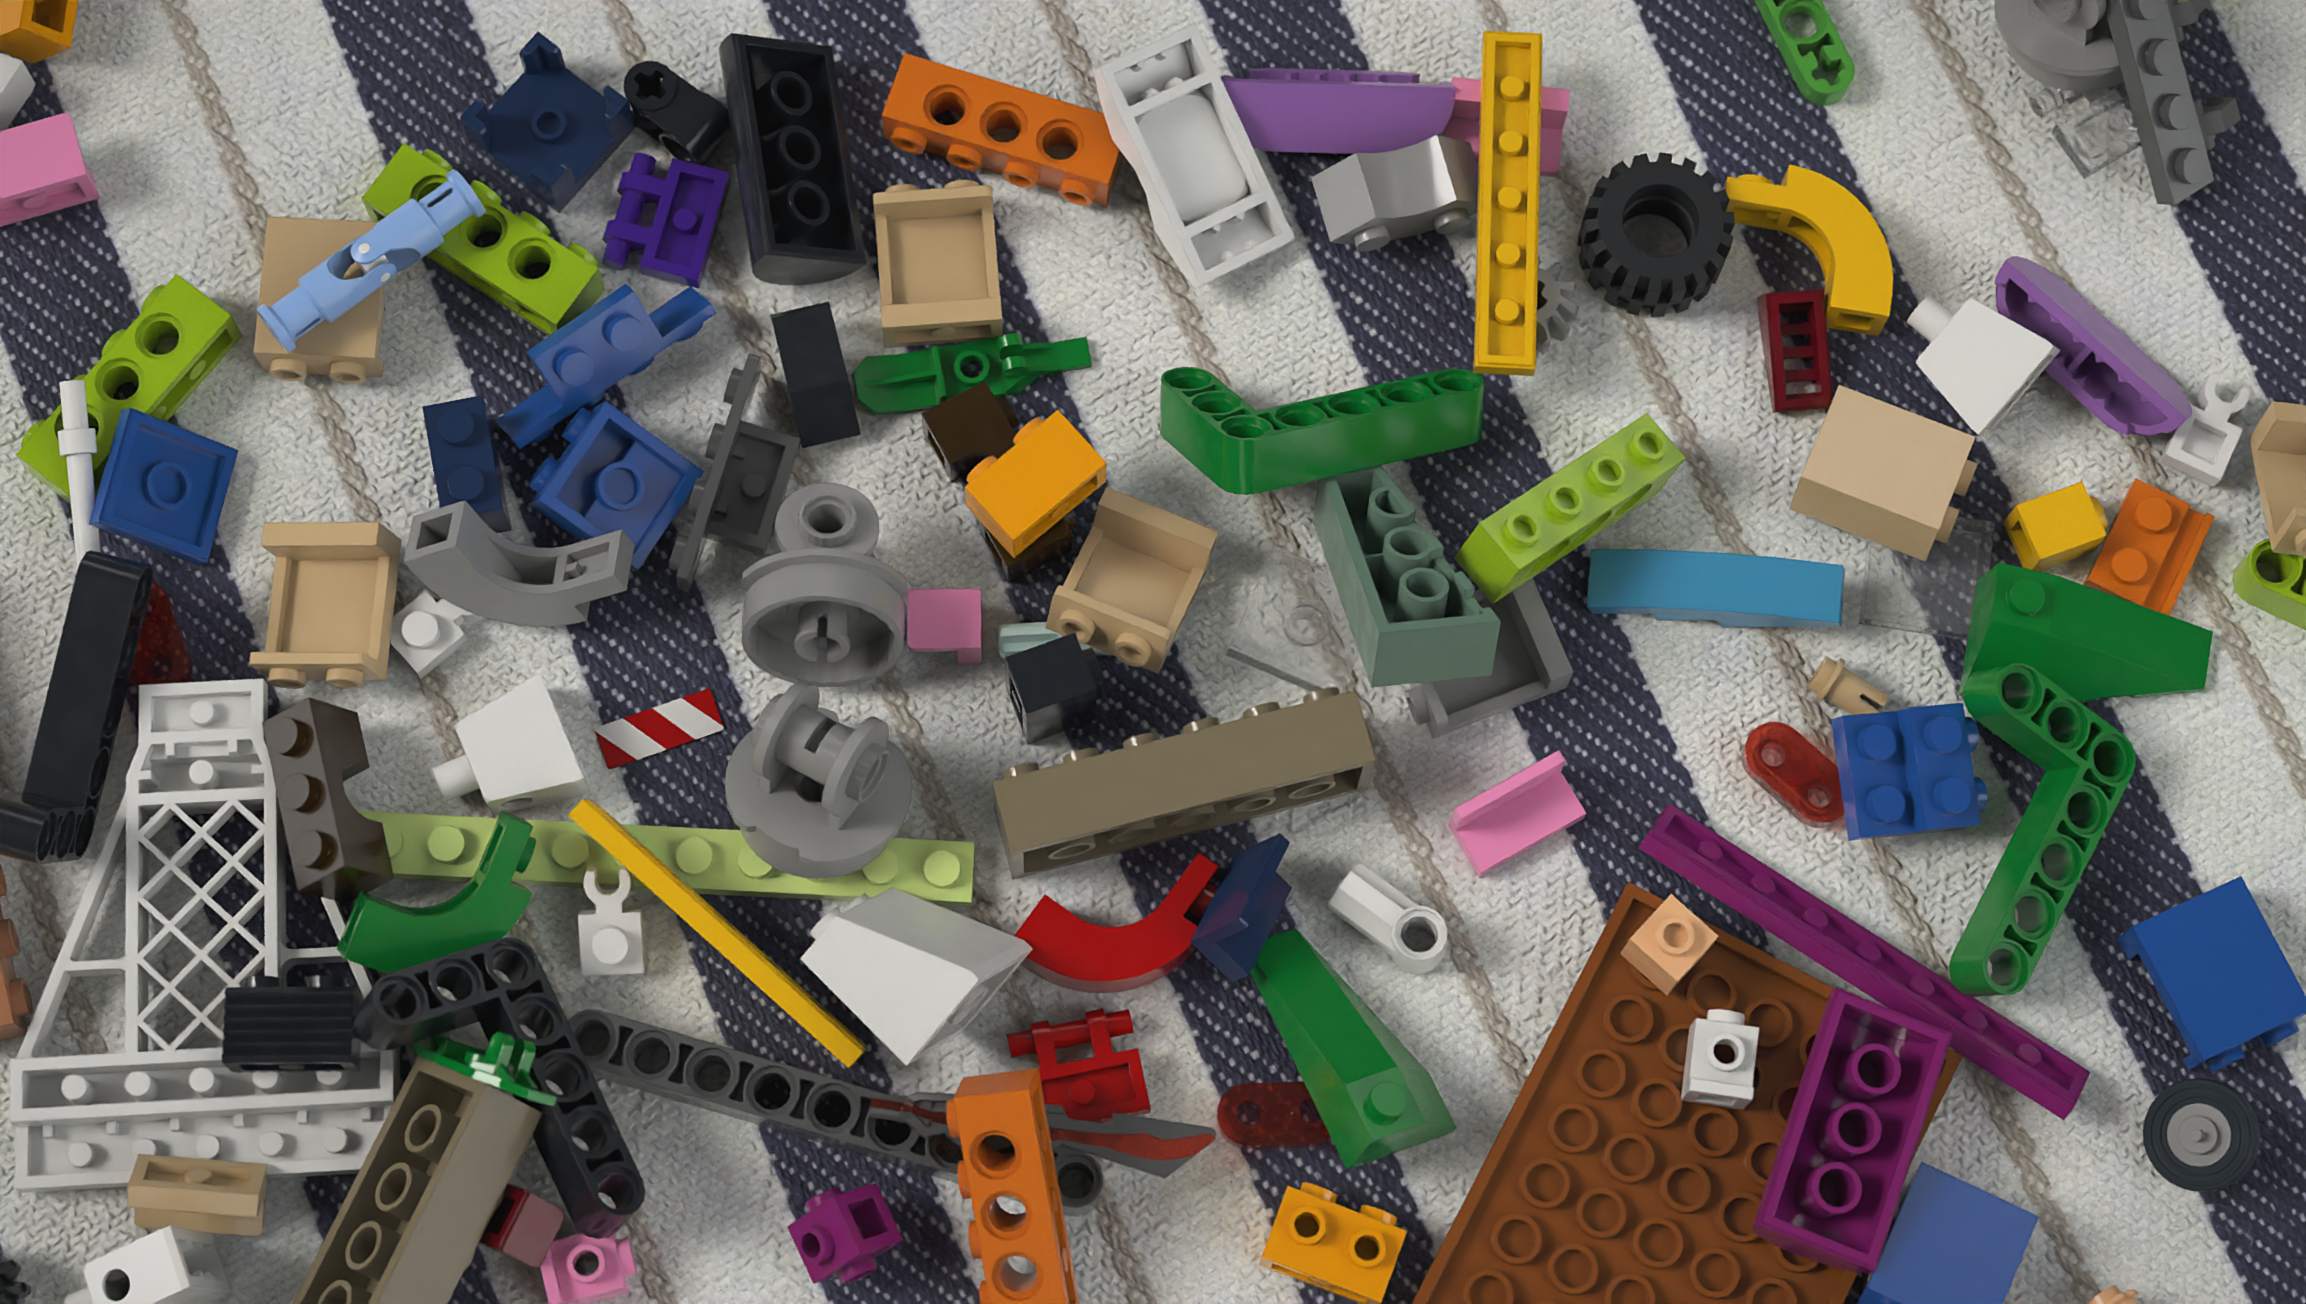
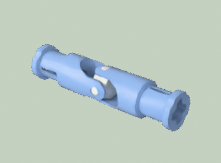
[256,169,486,353]

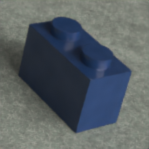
[422,395,512,533]

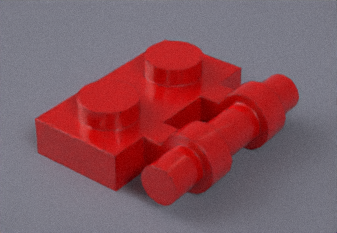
[1007,1008,1151,1134]

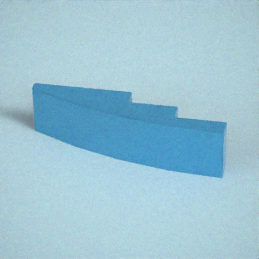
[1587,549,1845,627]

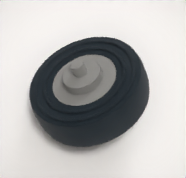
[2143,1078,2260,1192]

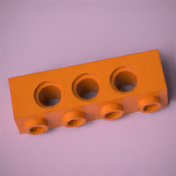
[882,53,1124,206]
[946,1068,1080,1304]

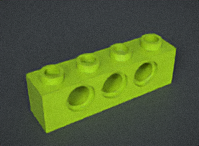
[361,143,605,336]
[16,273,243,504]
[1454,413,1686,604]

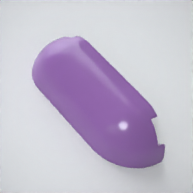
[1221,68,1456,154]
[1995,256,2192,435]

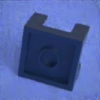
[460,32,635,213]

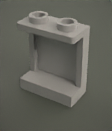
[1405,578,1573,739]

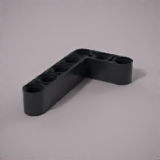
[0,550,153,864]
[353,937,646,1239]

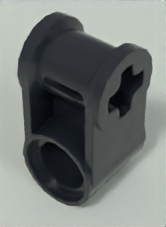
[623,61,731,166]

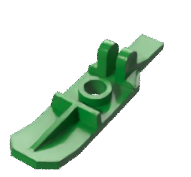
[851,333,1092,415]
[409,1032,557,1106]

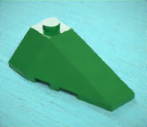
[1959,562,2213,703]
[1250,929,1456,1170]

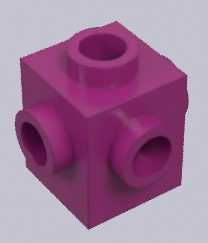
[787,1183,903,1285]

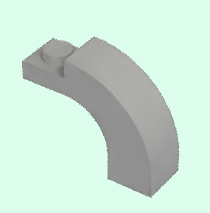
[404,500,634,627]

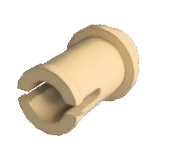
[1807,656,1890,715]

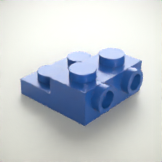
[528,401,704,572]
[1831,703,1988,841]

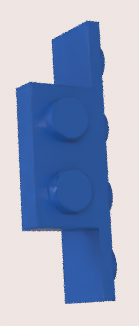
[495,284,717,450]

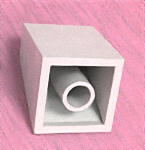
[801,887,1033,1066]

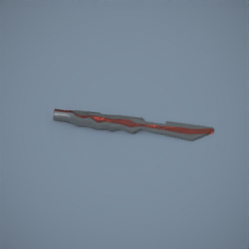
[868,1092,1216,1179]

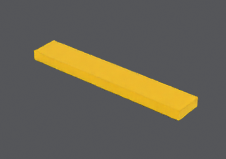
[1473,31,1543,376]
[568,799,867,1068]

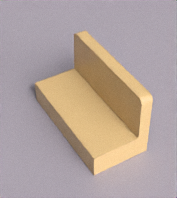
[127,1154,268,1237]

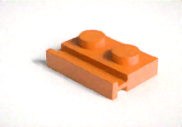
[2083,478,2215,616]

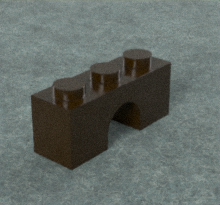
[921,381,1077,584]
[262,697,394,904]

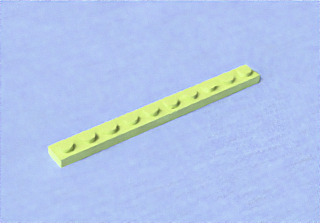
[358,811,976,907]

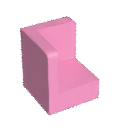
[907,589,982,664]

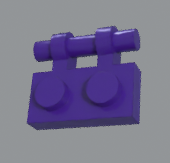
[601,153,731,288]

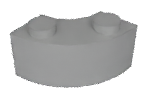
[1311,135,1478,252]

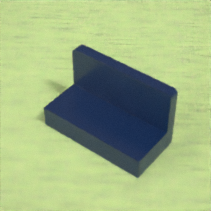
[1190,833,1292,982]

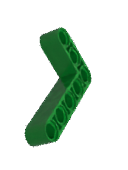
[1160,367,1484,495]
[1949,663,2136,997]

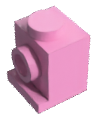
[540,1233,637,1304]

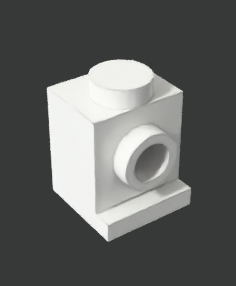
[1681,1009,1759,1110]

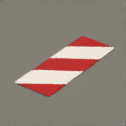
[595,689,724,769]

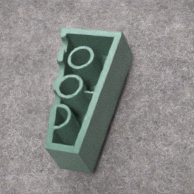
[1313,465,1501,688]

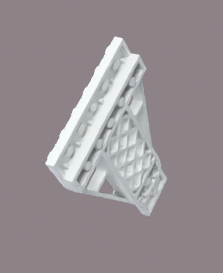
[9,678,401,1193]

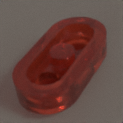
[130,581,193,688]
[1741,722,1844,828]
[1216,1081,1332,1149]

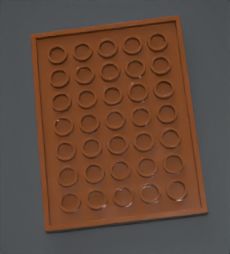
[1411,882,1963,1304]

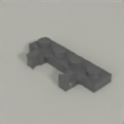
[2105,0,2241,205]

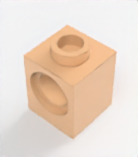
[1620,894,1718,995]

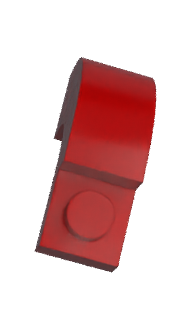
[1014,853,1219,993]

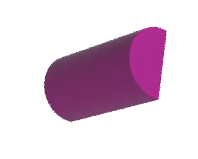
[1752,987,1952,1273]

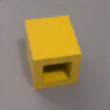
[2003,481,2107,572]

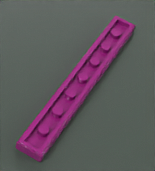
[1639,804,2090,1120]

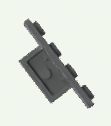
[669,353,801,593]

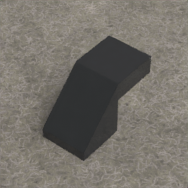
[771,301,861,448]

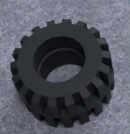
[1577,153,1735,317]

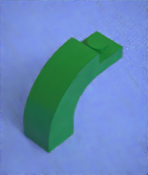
[337,810,536,973]

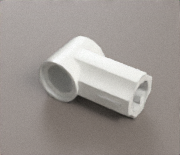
[1328,863,1448,974]

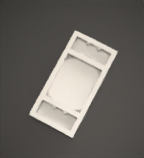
[1093,24,1296,288]

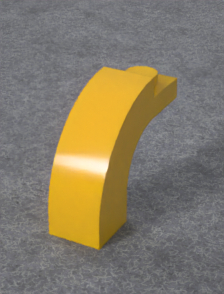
[1722,164,1893,336]

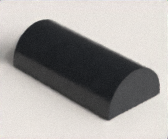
[719,33,867,286]

